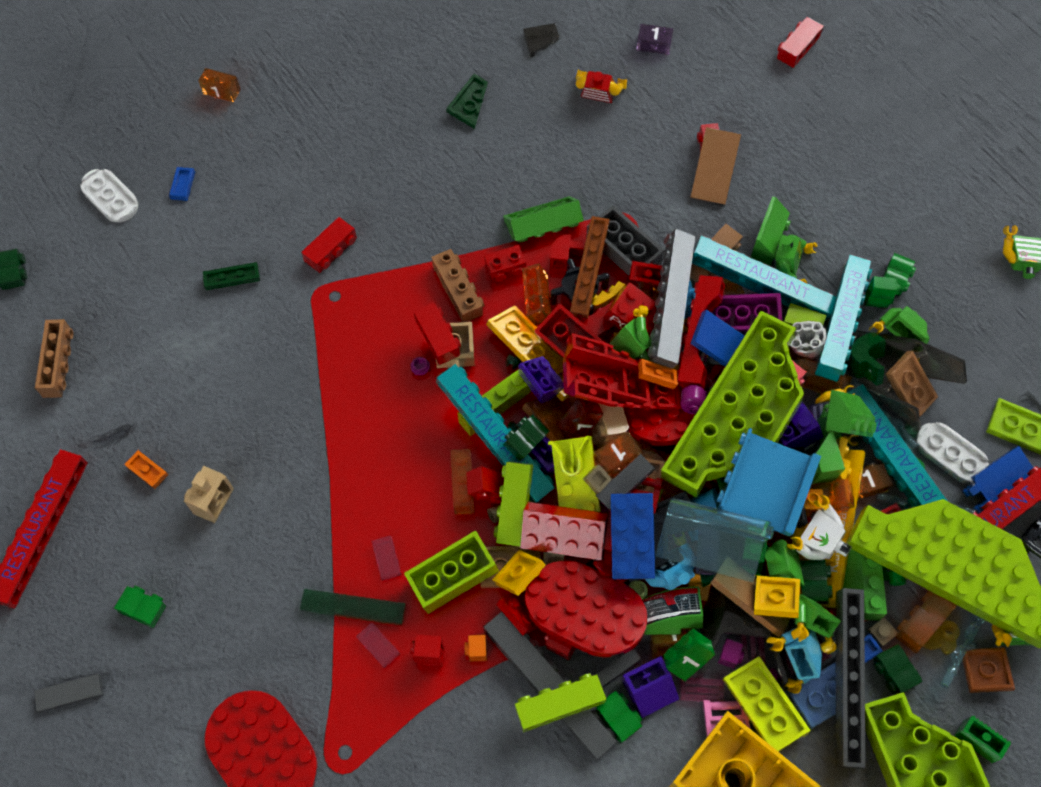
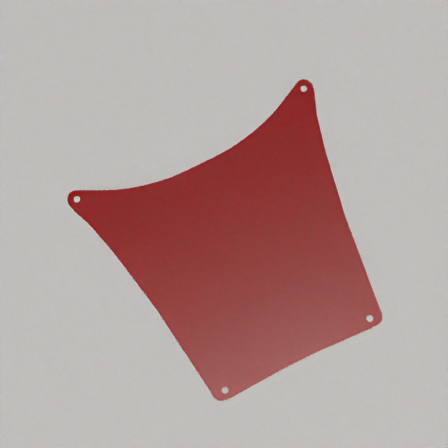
[311,213,868,774]

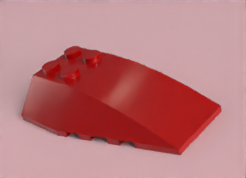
[563,333,681,410]

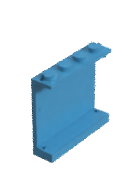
[717,428,821,536]

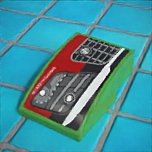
[642,587,703,635]

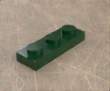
[203,262,261,291]

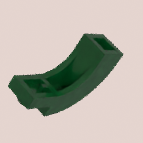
[850,332,886,386]

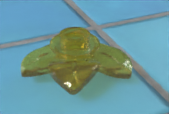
[919,618,960,655]

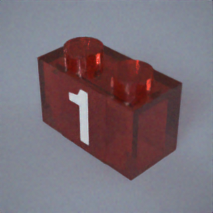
[558,398,604,439]

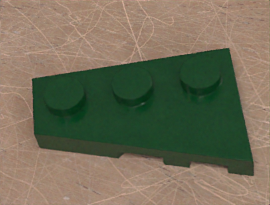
[446,73,488,129]

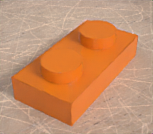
[638,359,678,389]
[124,450,168,489]

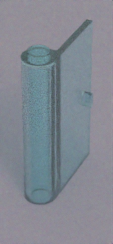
[655,498,774,583]

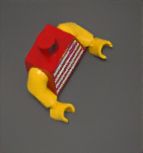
[575,69,627,103]

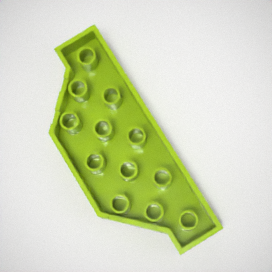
[661,311,804,498]
[846,499,1041,648]
[865,692,990,787]

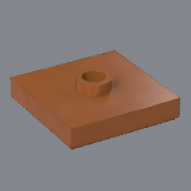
[961,647,1015,693]

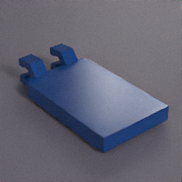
[690,310,744,367]
[962,446,1033,514]

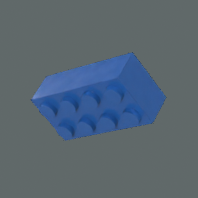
[611,493,655,580]

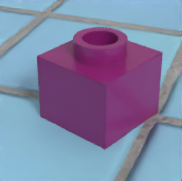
[718,639,745,669]

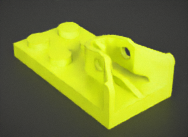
[548,436,601,512]
[723,656,811,752]

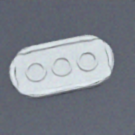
[81,169,138,222]
[916,422,989,485]

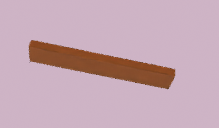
[570,216,610,319]

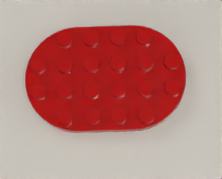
[623,359,696,446]
[525,561,647,657]
[205,690,318,787]

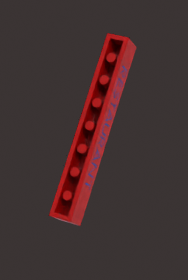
[0,449,88,609]
[973,466,1041,529]

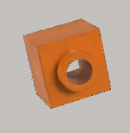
[465,635,487,661]

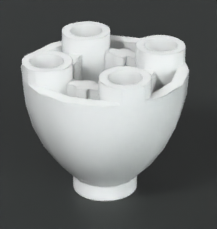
[790,321,827,359]

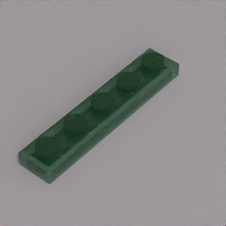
[300,589,406,625]

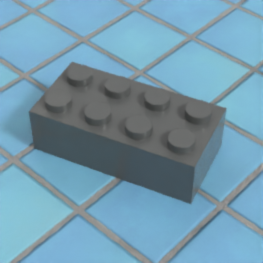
[586,205,665,283]

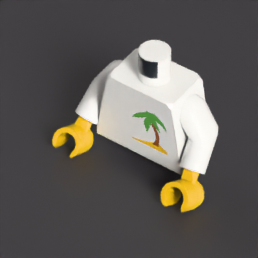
[787,495,852,560]

